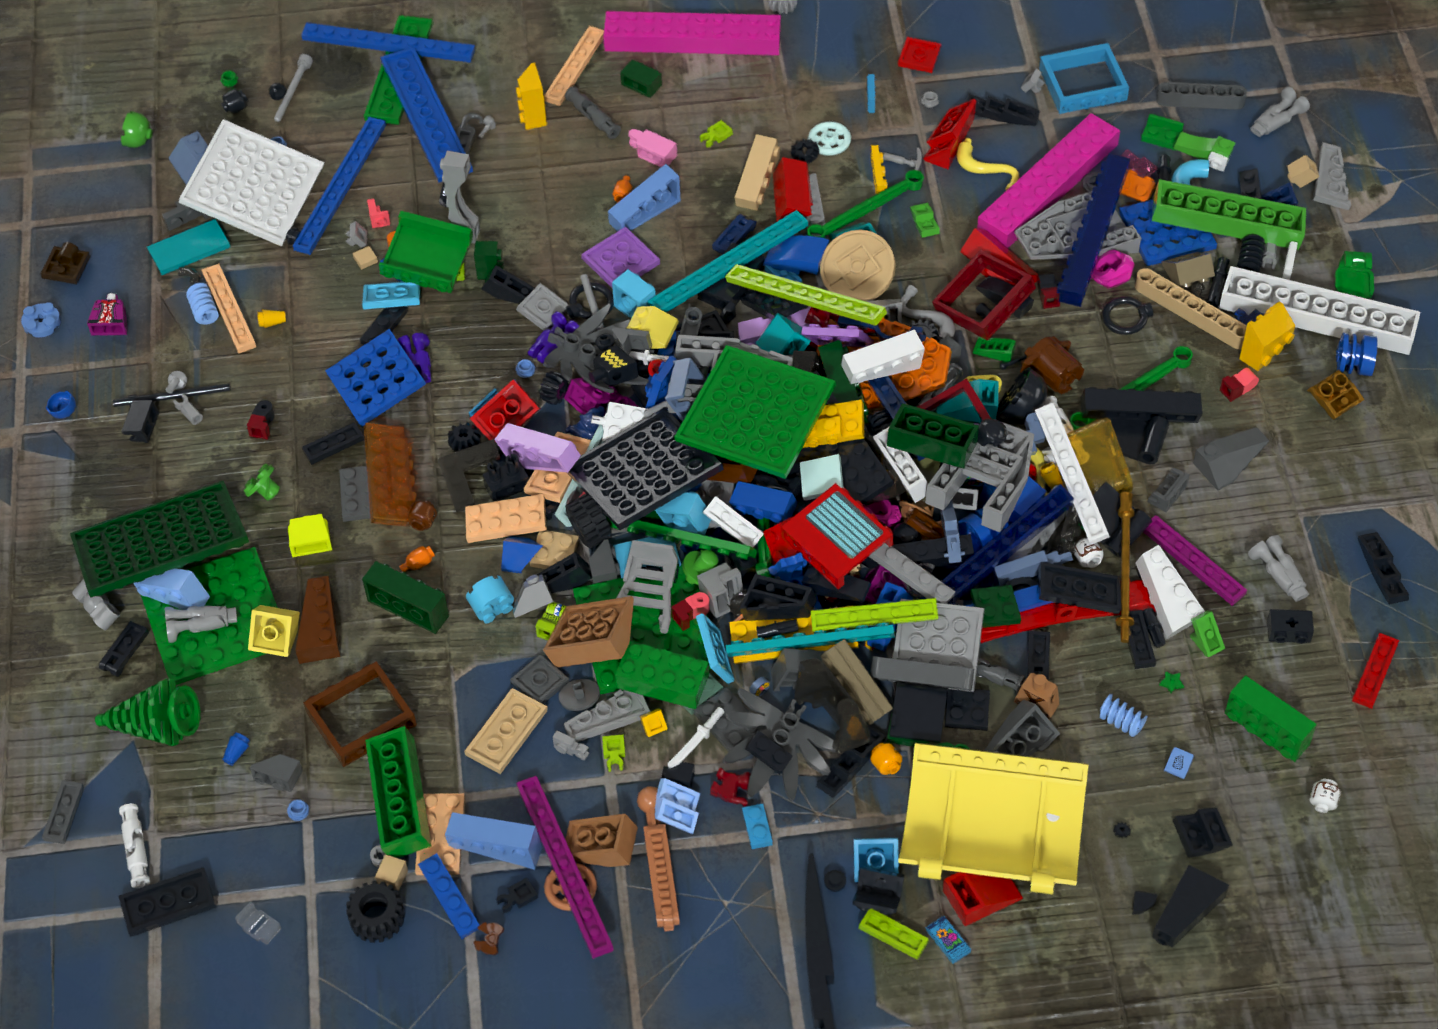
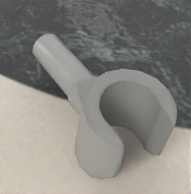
[478,115,496,139]

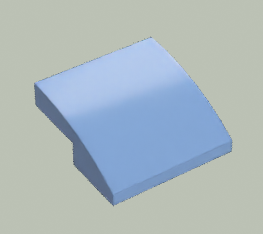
[655,778,700,834]

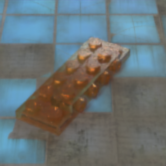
[364,423,416,527]

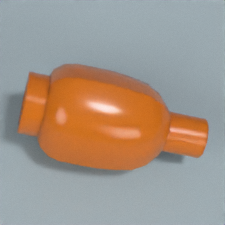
[612,176,632,203]
[399,546,435,572]

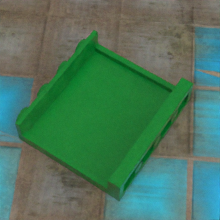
[379,211,472,293]

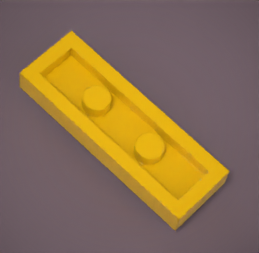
[871,145,887,194]

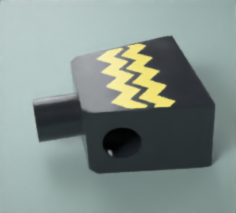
[588,345,638,386]

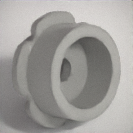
[921,91,939,108]

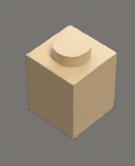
[1287,155,1319,188]
[375,855,408,892]

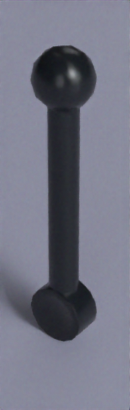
[999,355,1027,370]

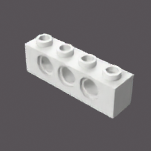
[873,427,928,503]

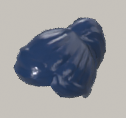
[565,406,606,440]

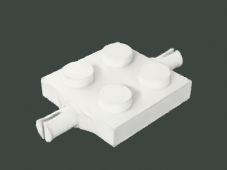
[591,402,647,442]

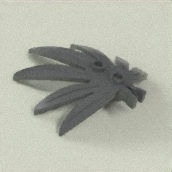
[543,304,654,393]
[722,688,845,802]

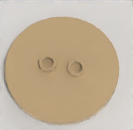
[820,230,896,301]

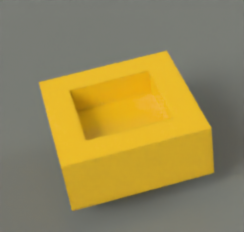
[640,708,668,737]

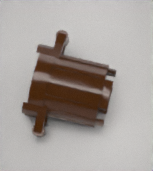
[1020,336,1084,394]

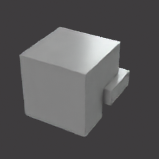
[697,563,745,618]

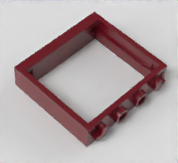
[932,250,1036,340]
[918,378,991,421]

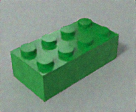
[615,641,709,709]
[1225,675,1317,762]

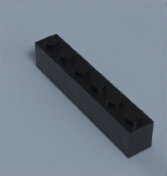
[1080,387,1203,423]

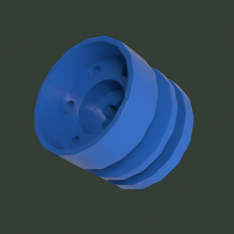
[1336,333,1377,376]
[957,505,1011,557]

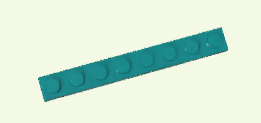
[726,623,895,657]

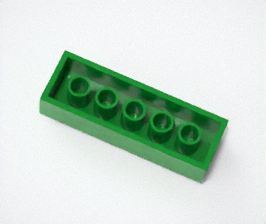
[365,726,431,858]

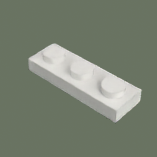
[703,496,764,547]

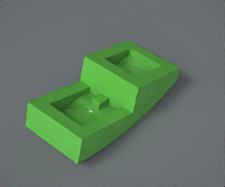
[910,203,940,238]

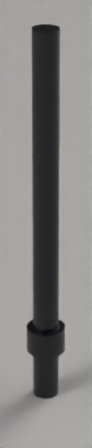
[113,384,231,407]

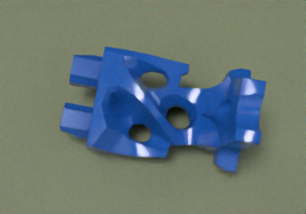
[768,553,823,611]

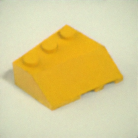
[515,63,547,130]
[1239,301,1295,371]

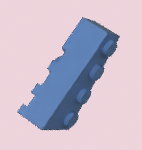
[608,164,681,232]
[445,812,542,870]

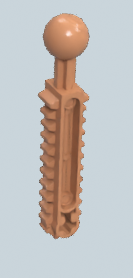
[637,786,680,931]

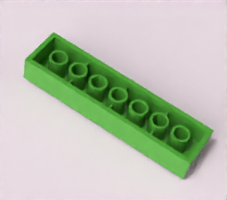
[1151,179,1306,250]

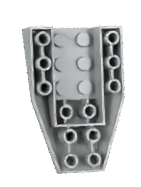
[1015,186,1141,260]

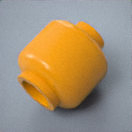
[871,743,902,775]

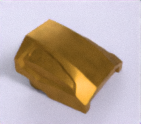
[1307,370,1365,420]

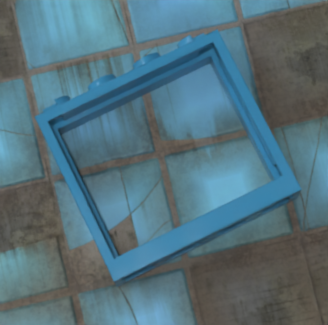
[1039,43,1129,114]

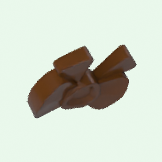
[473,922,505,955]

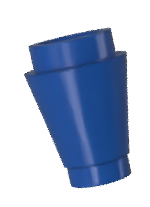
[222,732,250,766]

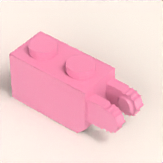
[628,129,677,167]

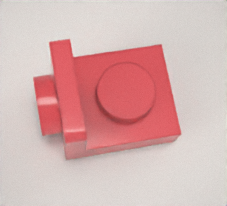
[367,199,390,228]

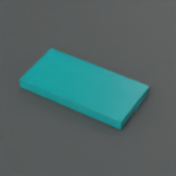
[147,219,230,275]

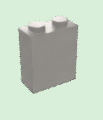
[952,486,979,510]

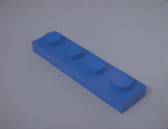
[418,853,480,940]

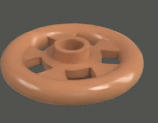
[544,863,597,911]

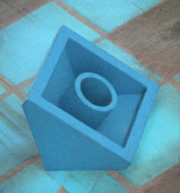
[853,838,899,882]

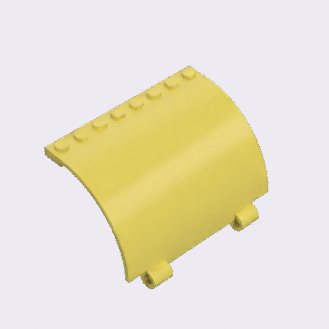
[898,743,1088,895]

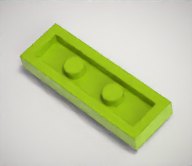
[859,909,929,960]

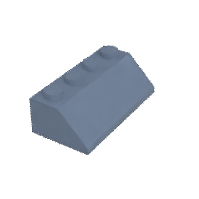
[169,131,208,185]

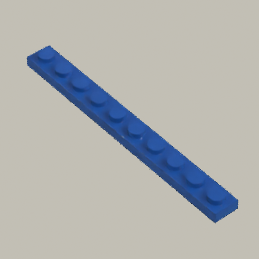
[301,23,475,63]
[293,117,386,255]

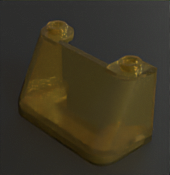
[1067,418,1133,495]

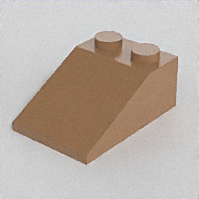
[565,814,638,867]

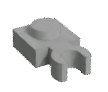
[553,731,589,760]

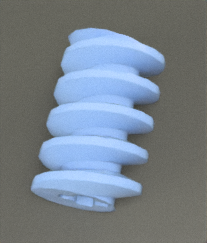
[186,283,219,325]
[1100,694,1147,737]

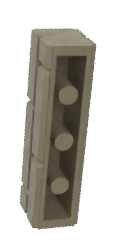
[821,639,893,725]

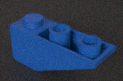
[867,582,913,652]

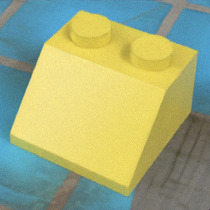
[626,306,679,349]
[248,605,300,657]

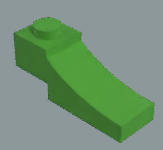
[1174,132,1235,162]

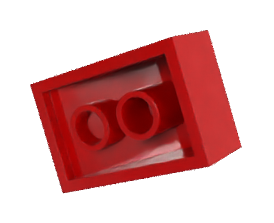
[470,379,541,444]

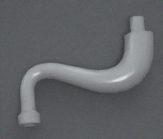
[900,285,956,341]

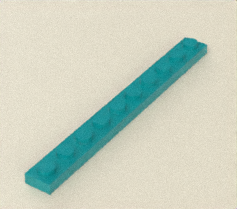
[648,210,808,313]

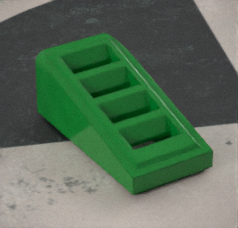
[973,337,1016,362]

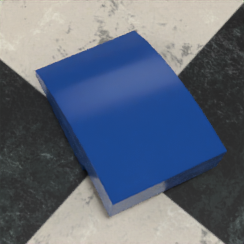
[763,235,829,275]

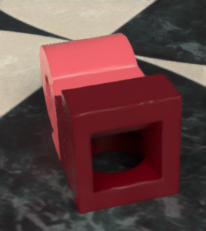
[1220,368,1259,402]
[671,592,709,631]

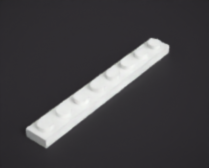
[1035,402,1110,545]

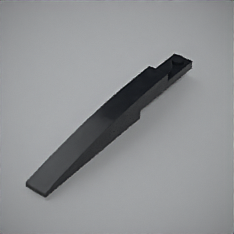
[805,853,834,1029]

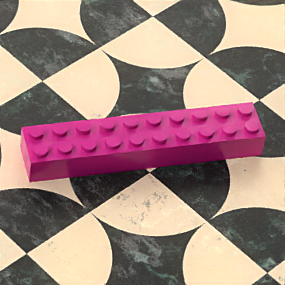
[603,11,781,55]
[977,113,1120,248]

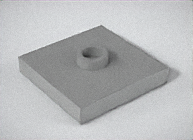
[516,283,569,331]

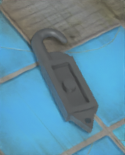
[456,113,483,154]

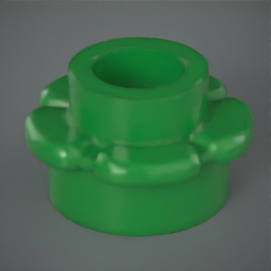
[221,71,238,87]

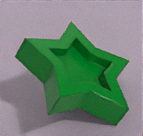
[1159,671,1184,694]

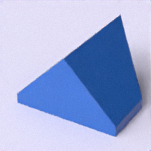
[501,536,543,573]

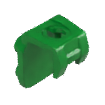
[1335,251,1374,299]

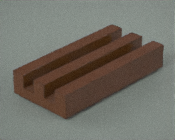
[906,508,945,540]

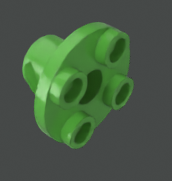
[243,463,280,500]
[682,550,719,585]

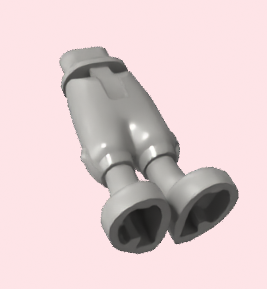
[1250,86,1310,137]
[1248,535,1309,602]
[165,606,237,643]

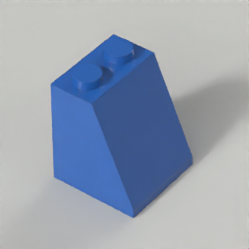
[977,476,1046,525]

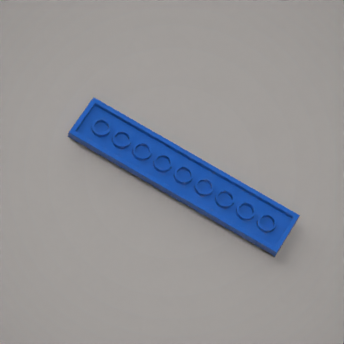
[380,47,473,183]

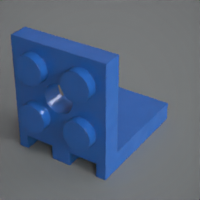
[646,355,682,424]

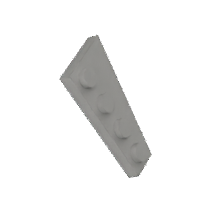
[1313,142,1351,210]
[564,690,650,743]

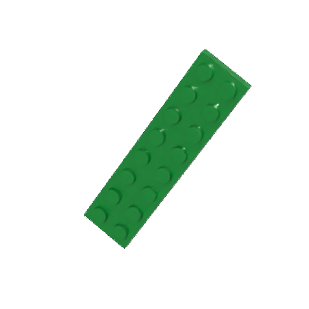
[364,15,433,125]

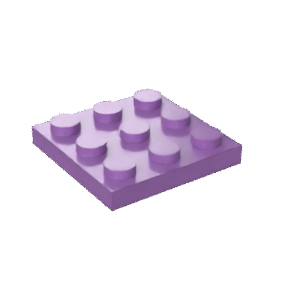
[581,227,660,289]
[802,324,874,347]

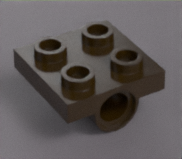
[40,242,90,284]

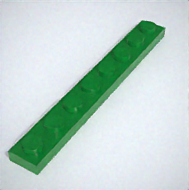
[605,515,757,560]

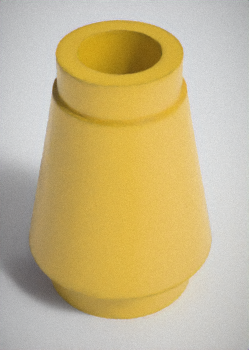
[257,310,286,328]
[1039,462,1064,490]

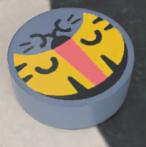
[750,677,770,697]

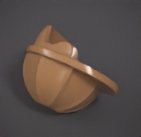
[899,500,934,522]

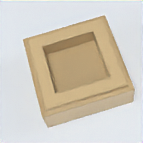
[352,246,378,270]

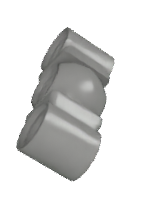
[72,579,120,630]

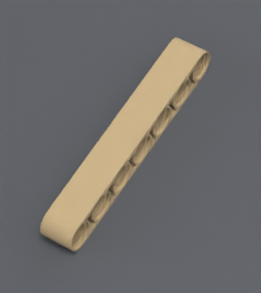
[1135,268,1247,349]

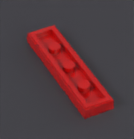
[1352,633,1400,709]

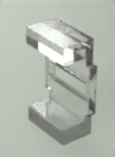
[235,902,281,945]

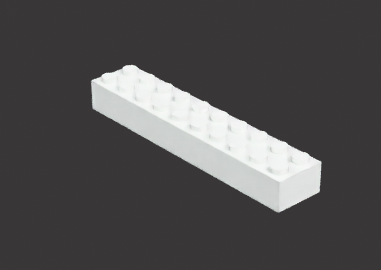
[1219,266,1420,355]

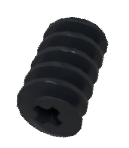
[1237,234,1265,273]

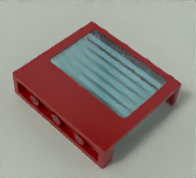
[781,483,893,589]

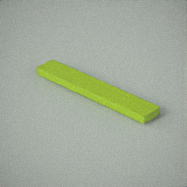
[811,598,938,633]

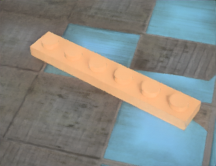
[544,26,604,106]
[202,264,256,354]

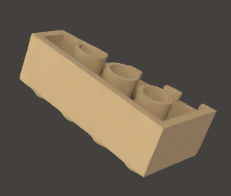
[735,134,780,211]

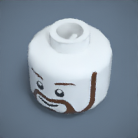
[1074,538,1104,568]
[1310,779,1341,813]

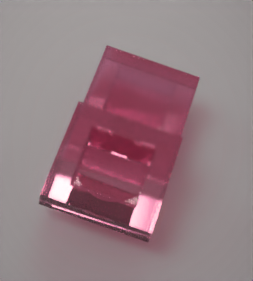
[1115,149,1158,178]

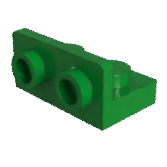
[1141,114,1184,151]

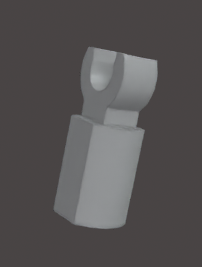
[1261,243,1277,270]
[173,394,203,425]

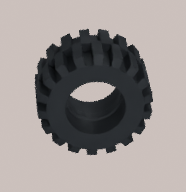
[565,493,612,549]
[346,881,405,943]

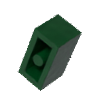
[620,59,662,98]
[474,241,504,280]

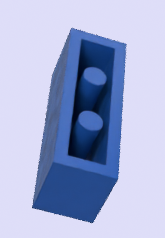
[729,481,798,523]

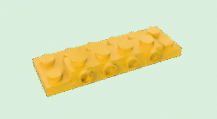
[803,400,864,448]

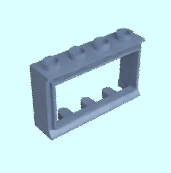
[665,358,707,422]

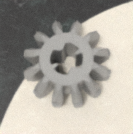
[768,0,797,15]

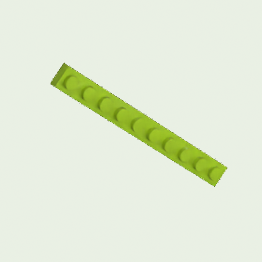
[725,264,887,326]

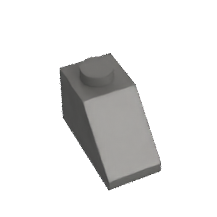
[513,575,553,618]

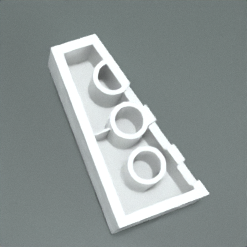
[841,330,925,384]
[1136,545,1205,640]

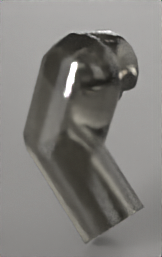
[178,267,201,285]
[1190,282,1205,300]

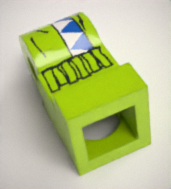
[536,602,566,640]

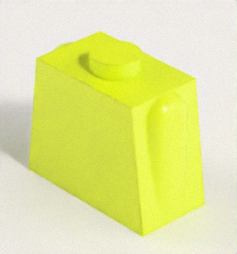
[288,514,332,557]

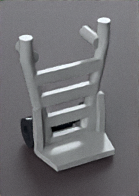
[617,540,679,634]

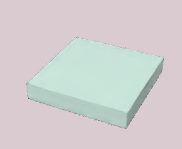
[800,454,843,501]

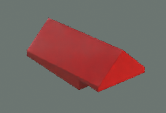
[923,99,976,170]
[773,157,813,222]
[961,228,1039,286]

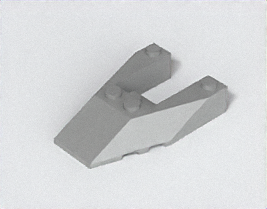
[667,335,793,413]
[925,422,1034,532]

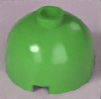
[121,111,153,148]

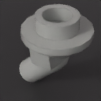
[165,371,187,394]

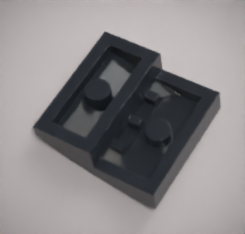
[1172,807,1233,858]

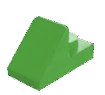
[1190,610,1225,658]

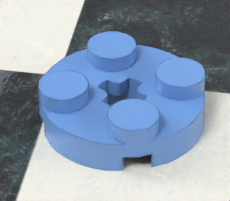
[21,302,61,338]

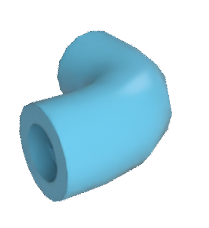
[1171,159,1209,185]

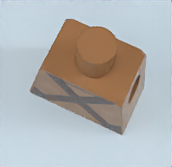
[1014,673,1060,720]

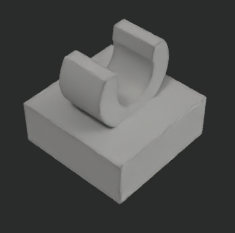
[1021,68,1044,93]
[346,221,367,248]

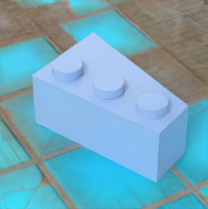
[133,568,210,610]

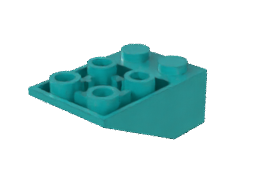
[937,379,999,423]

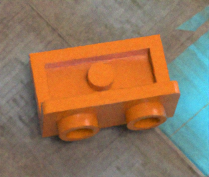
[1113,169,1157,202]

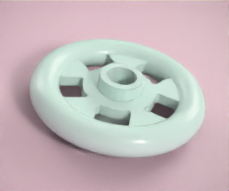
[808,122,851,156]

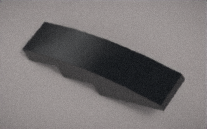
[965,94,1040,126]
[1358,532,1409,604]
[816,725,886,798]

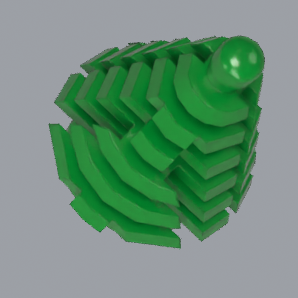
[95,679,201,746]

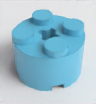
[466,576,514,624]

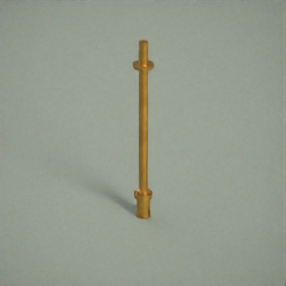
[1116,492,1134,643]

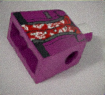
[87,293,127,336]

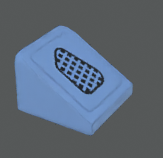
[1164,747,1194,779]

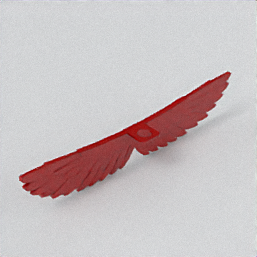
[980,580,1156,644]

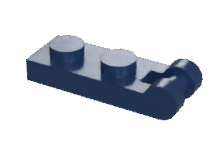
[712,213,757,254]

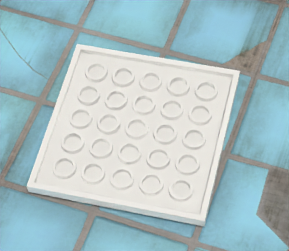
[179,119,324,246]

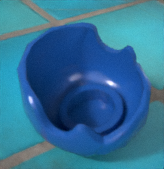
[46,391,76,419]

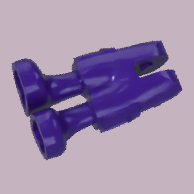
[528,311,579,364]
[397,333,431,383]

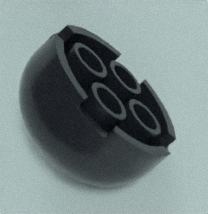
[997,367,1048,426]

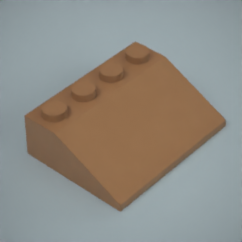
[543,596,634,667]

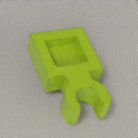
[700,120,733,148]
[602,735,625,772]

